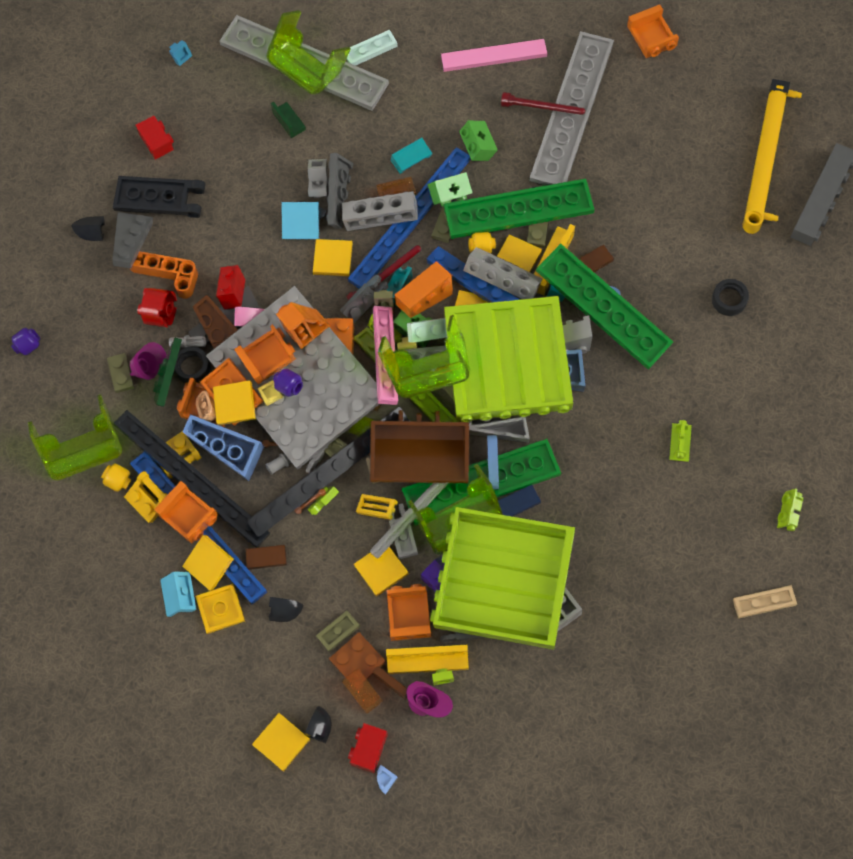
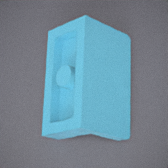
[161,572,197,617]

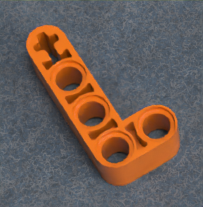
[130,251,198,299]

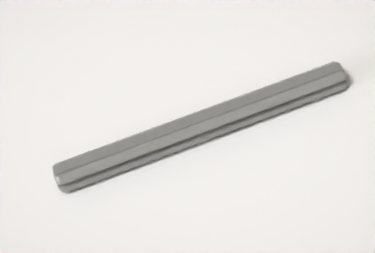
[370,483,448,558]

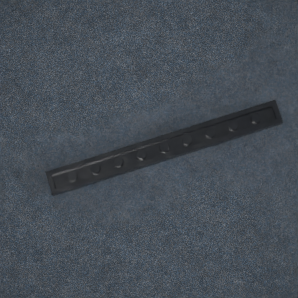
[246,406,410,537]
[114,410,270,548]

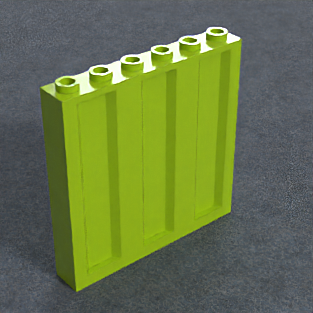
[444,296,573,422]
[430,507,575,650]

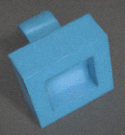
[169,40,192,66]

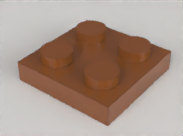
[329,632,386,689]

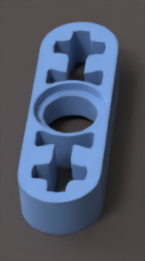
[487,435,499,490]

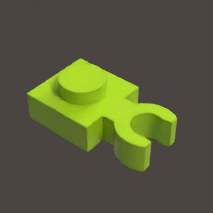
[307,486,339,515]

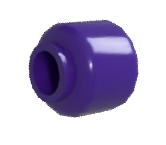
[11,328,40,355]
[273,368,303,397]

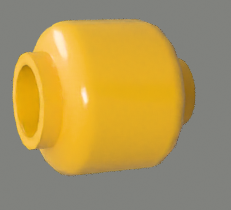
[468,232,496,254]
[101,463,131,492]

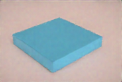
[282,202,319,239]

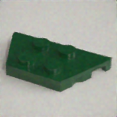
[152,337,182,407]

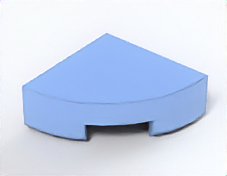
[377,765,398,795]

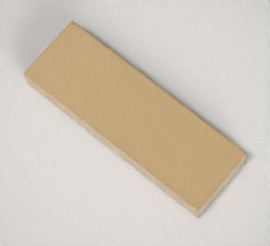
[733,585,797,619]

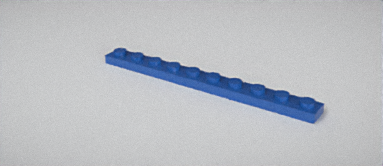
[348,147,471,289]
[130,452,267,605]

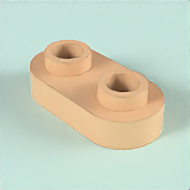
[196,390,216,422]

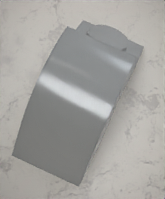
[308,159,328,198]

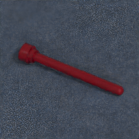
[501,92,585,115]
[346,245,421,300]

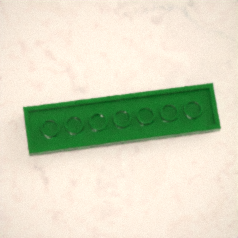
[443,178,595,239]
[535,243,673,370]
[402,439,561,526]

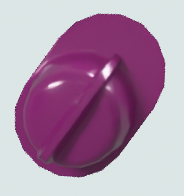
[130,342,166,380]
[406,681,453,718]

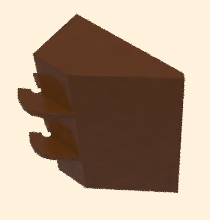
[370,410,469,483]

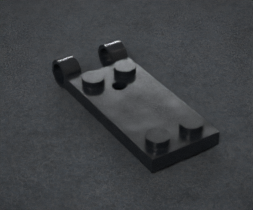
[113,176,206,218]

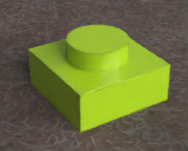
[432,669,454,686]

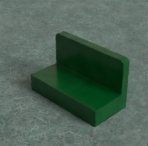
[270,101,306,138]

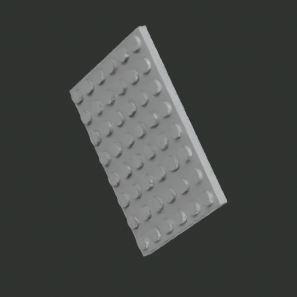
[206,286,379,470]

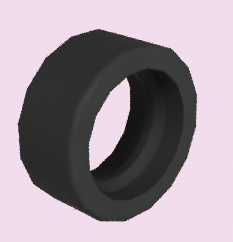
[712,279,749,316]
[174,347,211,383]

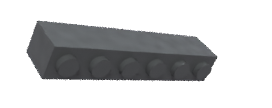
[790,143,853,246]

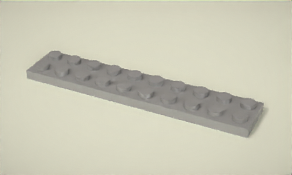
[219,15,389,111]
[529,31,614,185]

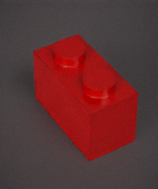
[135,115,174,160]
[216,265,245,310]
[348,723,388,773]

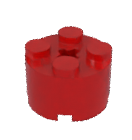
[137,288,177,328]

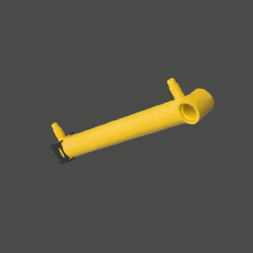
[742,79,802,234]

